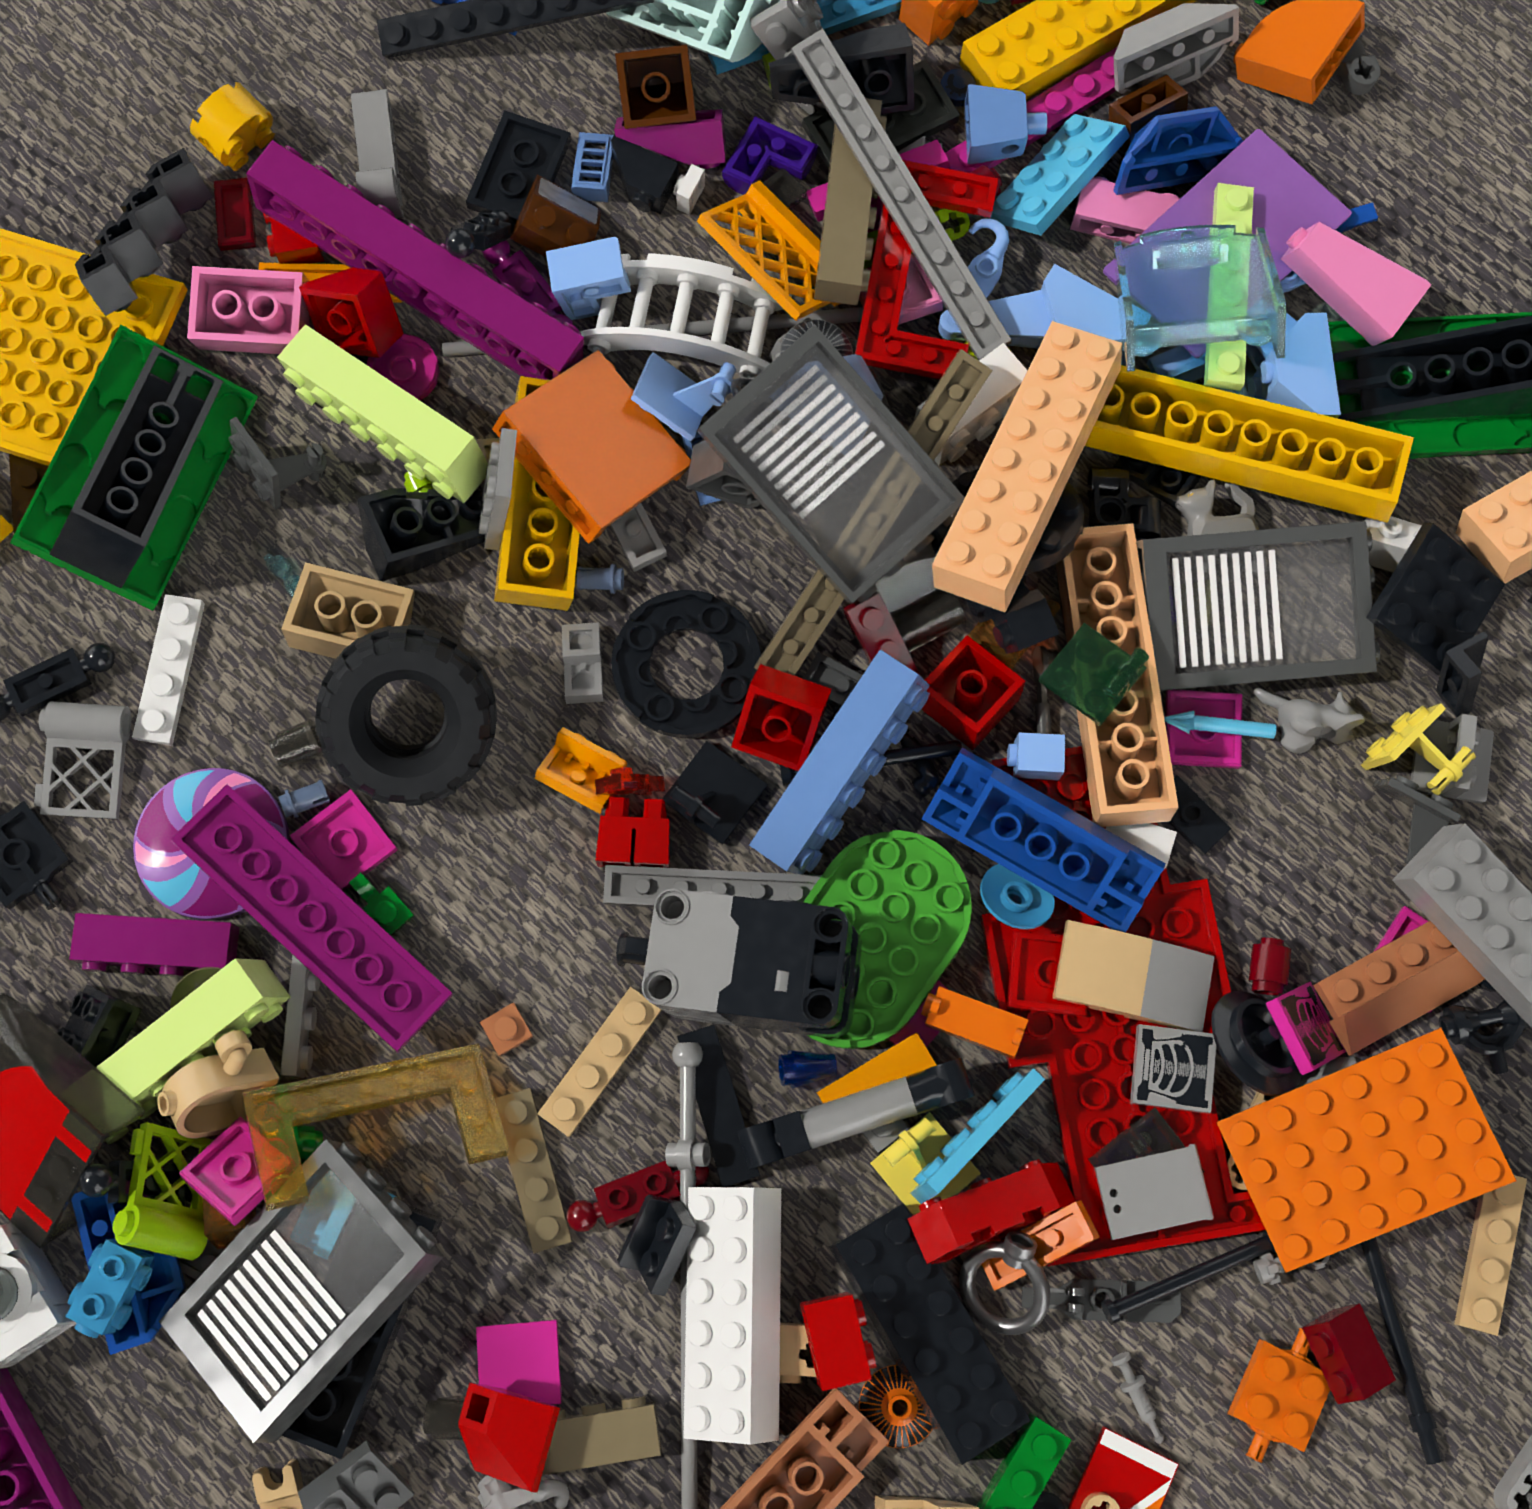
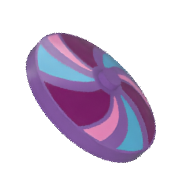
[133,768,290,920]

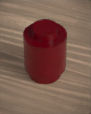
[1248,937,1292,996]

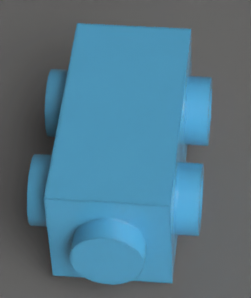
[65,1239,154,1338]

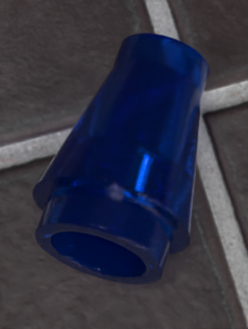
[778,1050,837,1089]

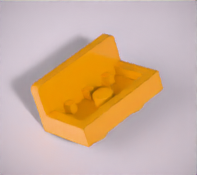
[534,727,628,814]

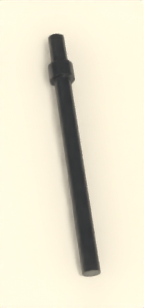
[1361,1237,1443,1465]

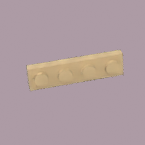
[537,987,662,1138]
[1455,1175,1527,1336]

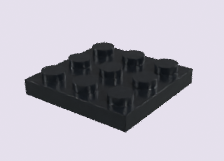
[1366,522,1505,676]

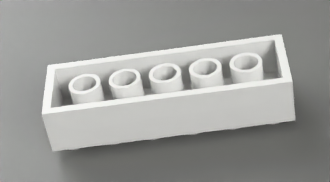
[684,1187,781,1445]

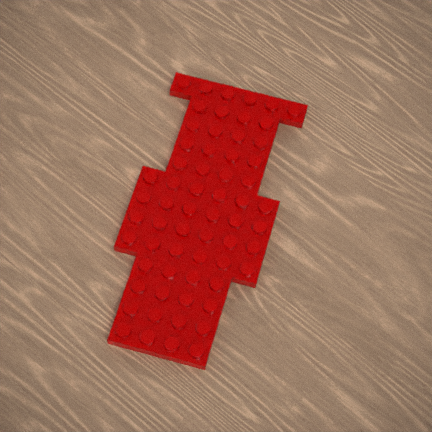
[980,746,1266,1267]

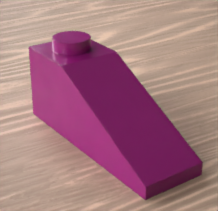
[614,109,727,169]

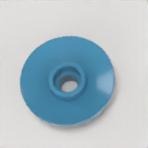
[980,864,1055,929]

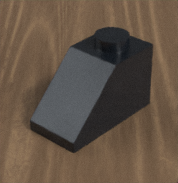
[611,135,679,214]

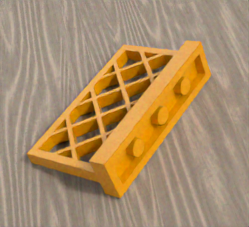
[697,181,841,321]

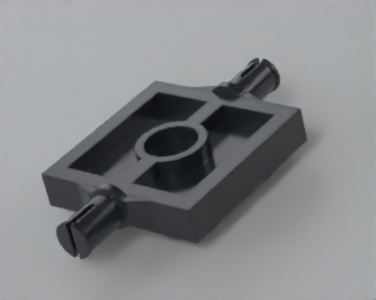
[0,801,73,910]

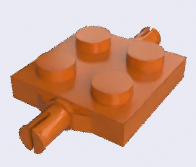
[1227,1328,1330,1463]

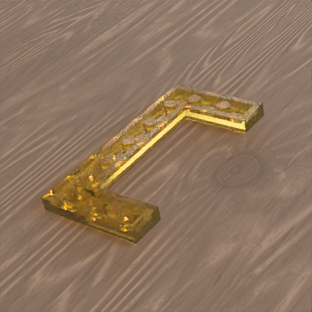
[242,1043,509,1211]

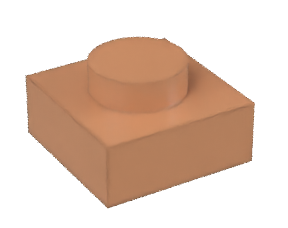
[480,1002,534,1057]

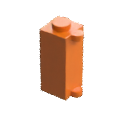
[921,986,1028,1059]

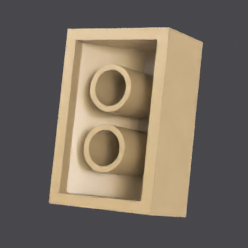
[281,562,415,659]

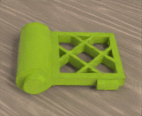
[112,1122,214,1261]

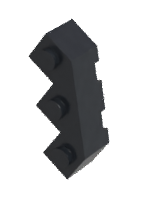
[967,574,1060,654]

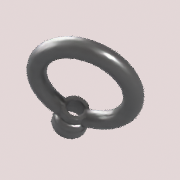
[959,1231,1050,1335]

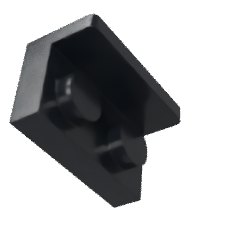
[617,1195,697,1296]

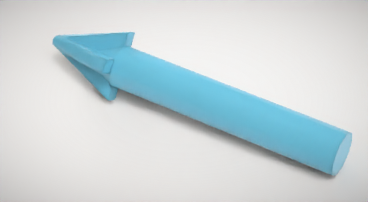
[1164,710,1276,739]

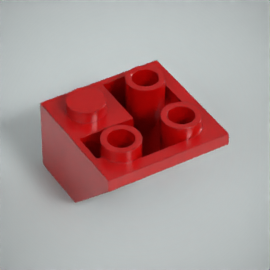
[458,1382,560,1493]

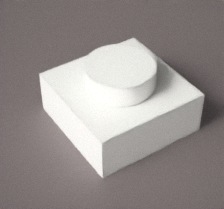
[673,164,705,215]

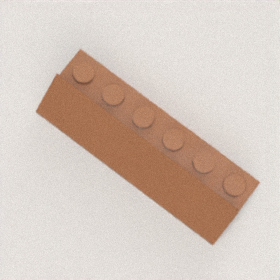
[1313,921,1485,1056]
[720,1388,889,1509]

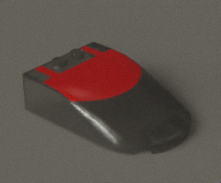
[0,993,145,1249]

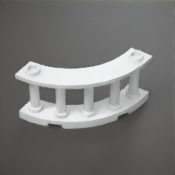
[580,253,792,379]

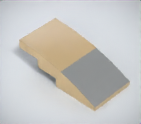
[1052,920,1215,1032]

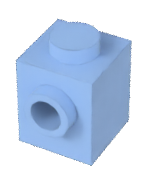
[1007,732,1065,780]

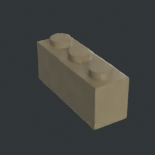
[542,1396,662,1475]

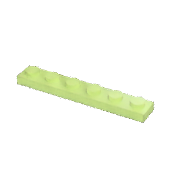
[1204,183,1254,391]

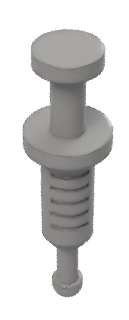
[1111,1352,1164,1444]

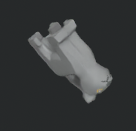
[1175,480,1266,580]

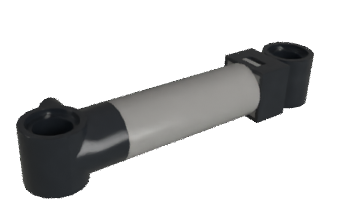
[737,1058,975,1170]

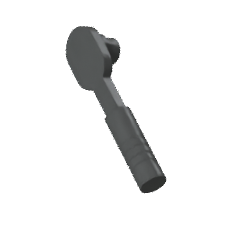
[1032,646,1061,734]

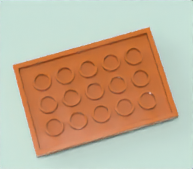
[1216,1028,1517,1273]

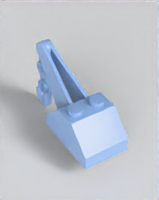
[938,218,1151,365]
[1246,271,1341,418]

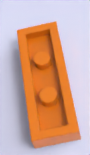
[981,1200,1100,1291]

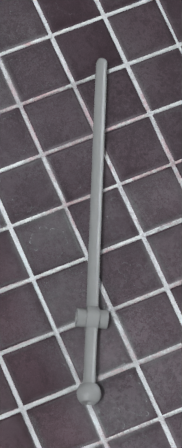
[665,1042,711,1509]

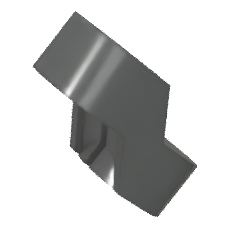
[1334,39,1381,95]

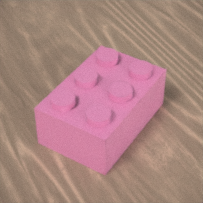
[187,266,310,354]

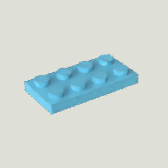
[990,114,1130,236]
[910,1068,1045,1204]

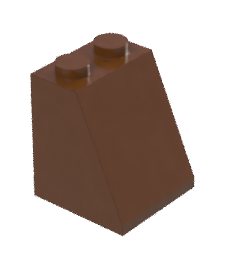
[615,45,696,129]

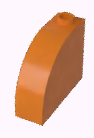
[1233,0,1365,104]

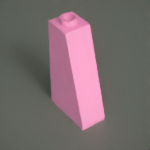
[1281,222,1432,346]

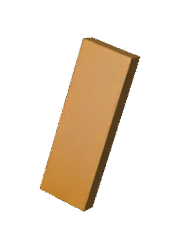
[816,1032,937,1103]

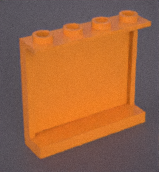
[492,350,691,544]

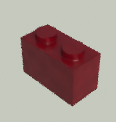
[1302,1303,1396,1404]

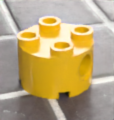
[190,82,275,171]

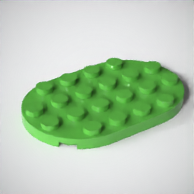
[803,830,972,1049]

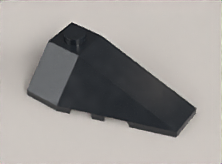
[769,23,915,114]
[357,488,485,581]

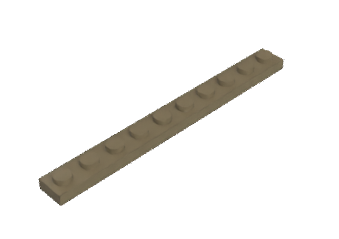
[753,349,993,676]

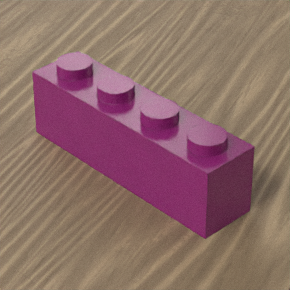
[69,913,240,977]

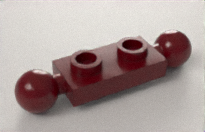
[566,1160,709,1232]

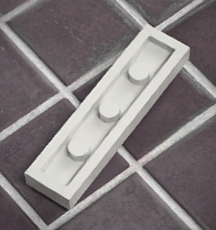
[132,594,205,746]

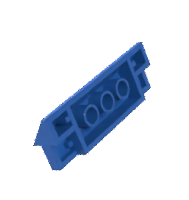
[921,748,1166,933]

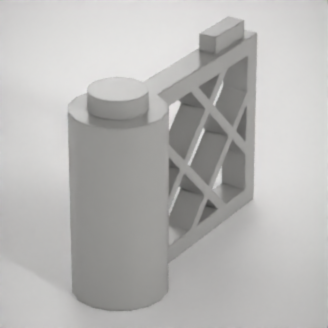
[34,702,132,819]

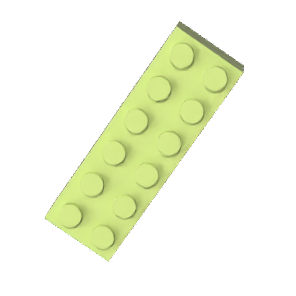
[277,324,488,503]
[58,958,291,1147]

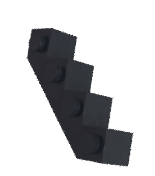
[75,148,213,316]

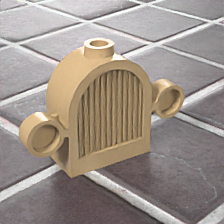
[157,1030,279,1138]

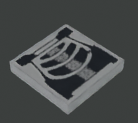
[1130,1024,1216,1113]

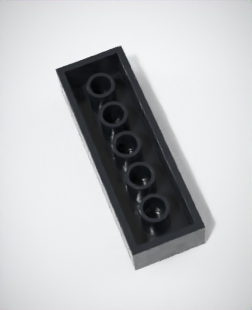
[281,1200,443,1459]
[829,1203,1031,1465]

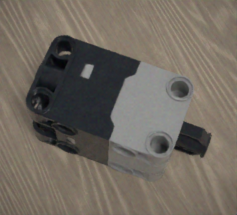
[616,889,862,1039]

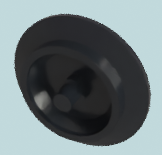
[1211,991,1302,1097]

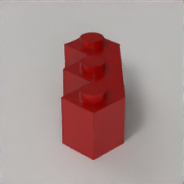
[907,1159,1076,1264]

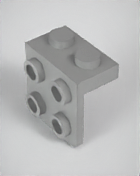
[750,0,823,60]

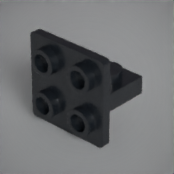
[51,985,142,1074]

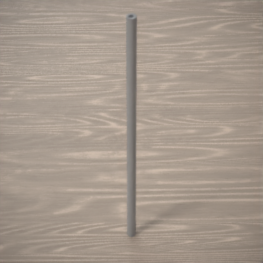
[442,307,863,357]

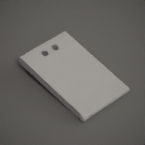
[1094,1144,1214,1240]

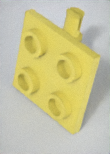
[1361,703,1476,795]
[870,1112,981,1215]

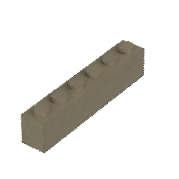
[814,98,887,305]

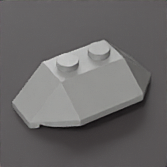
[1114,3,1239,95]

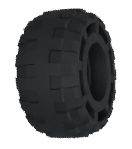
[315,624,497,806]

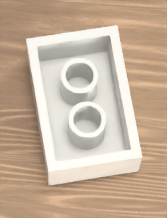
[915,343,1028,466]

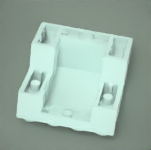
[606,0,780,63]

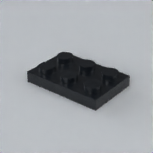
[466,110,572,224]

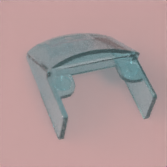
[1114,225,1286,372]

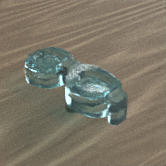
[263,554,300,598]

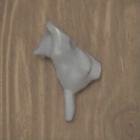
[1254,688,1365,754]

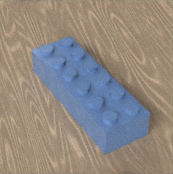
[749,650,930,875]

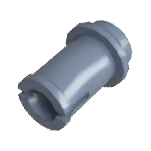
[577,564,624,594]
[278,779,330,818]

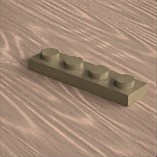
[492,1088,573,1254]

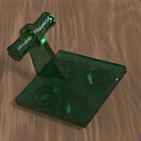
[1038,623,1149,727]

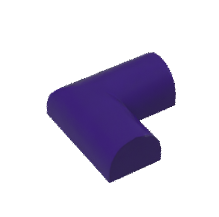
[722,116,818,195]

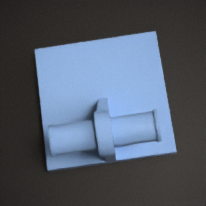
[631,352,736,442]

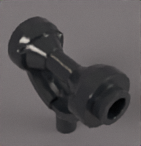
[1439,999,1530,1074]

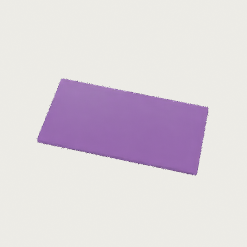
[1103,129,1352,359]

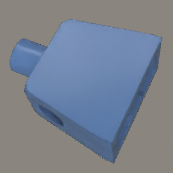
[964,84,1047,164]

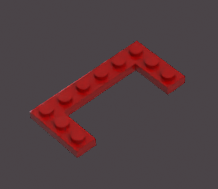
[855,160,998,380]

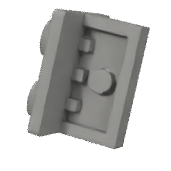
[1411,714,1494,804]

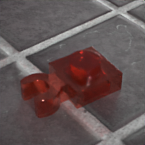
[595,767,665,796]

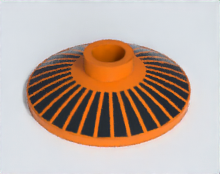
[859,1365,933,1448]

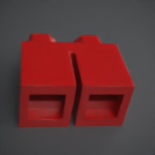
[595,797,671,868]

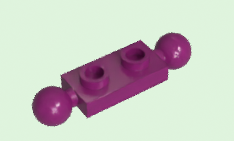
[482,240,574,326]

